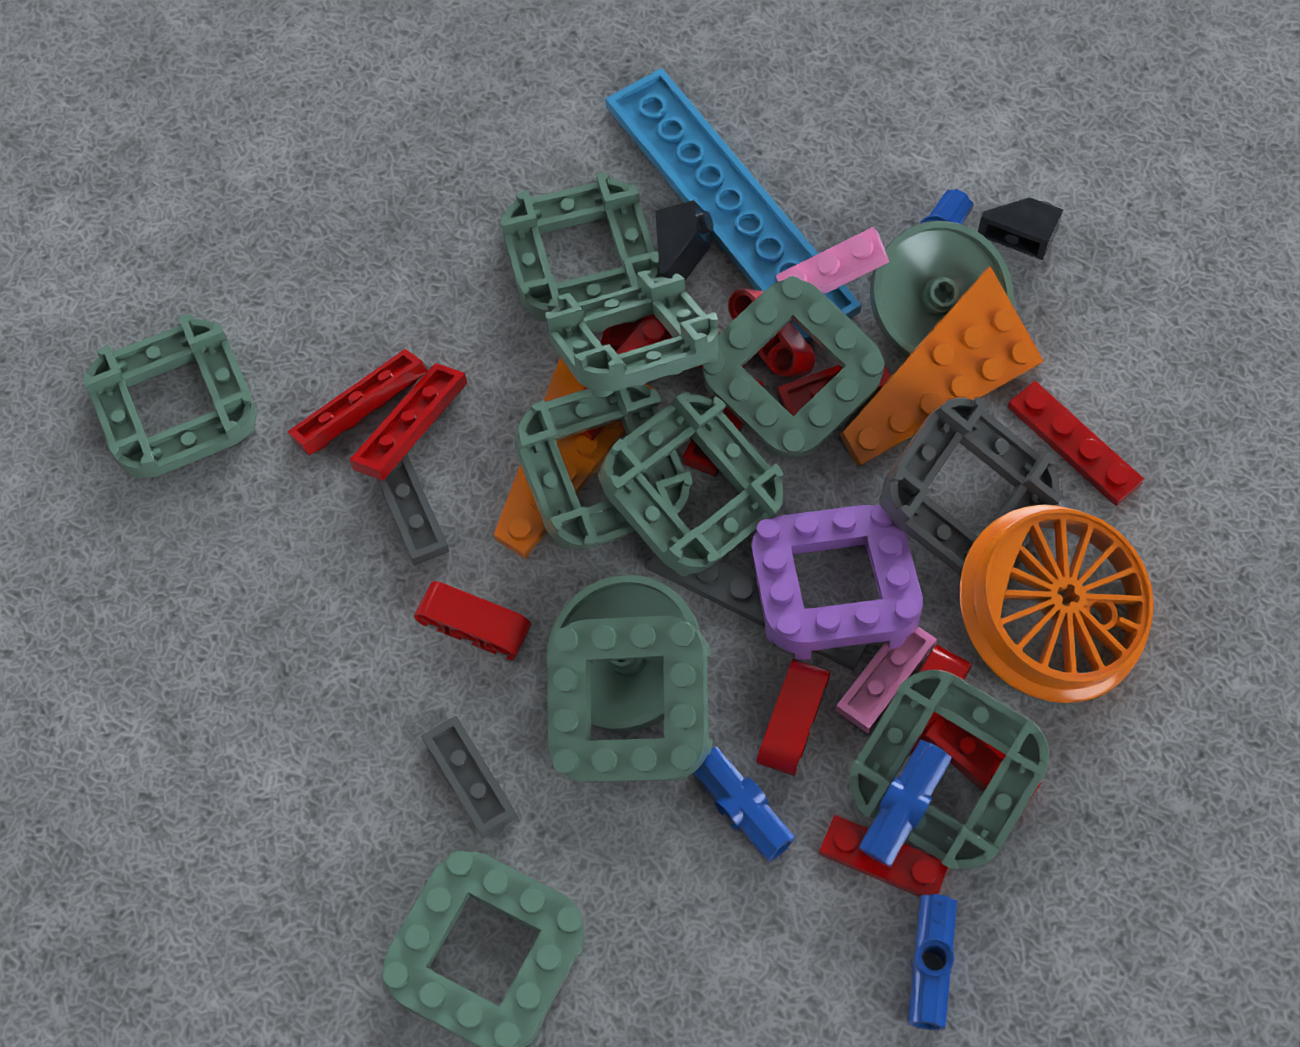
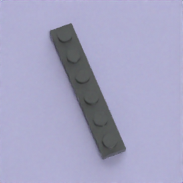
[647,553,869,671]

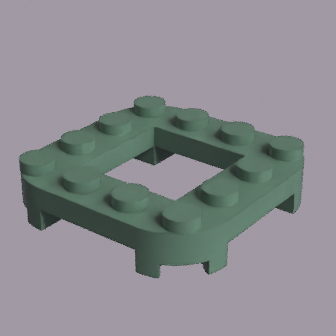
[501,173,659,321]
[545,270,720,397]
[702,276,885,458]
[83,314,257,479]
[514,385,692,550]
[598,391,784,576]
[548,616,713,783]
[849,670,1049,869]
[382,850,585,1047]

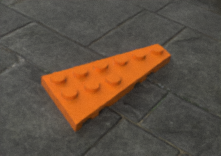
[839,266,1044,466]
[494,357,656,559]

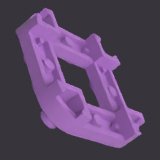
[752,505,923,660]

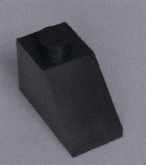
[978,197,1063,260]
[655,200,713,280]

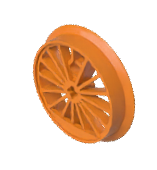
[959,505,1154,703]

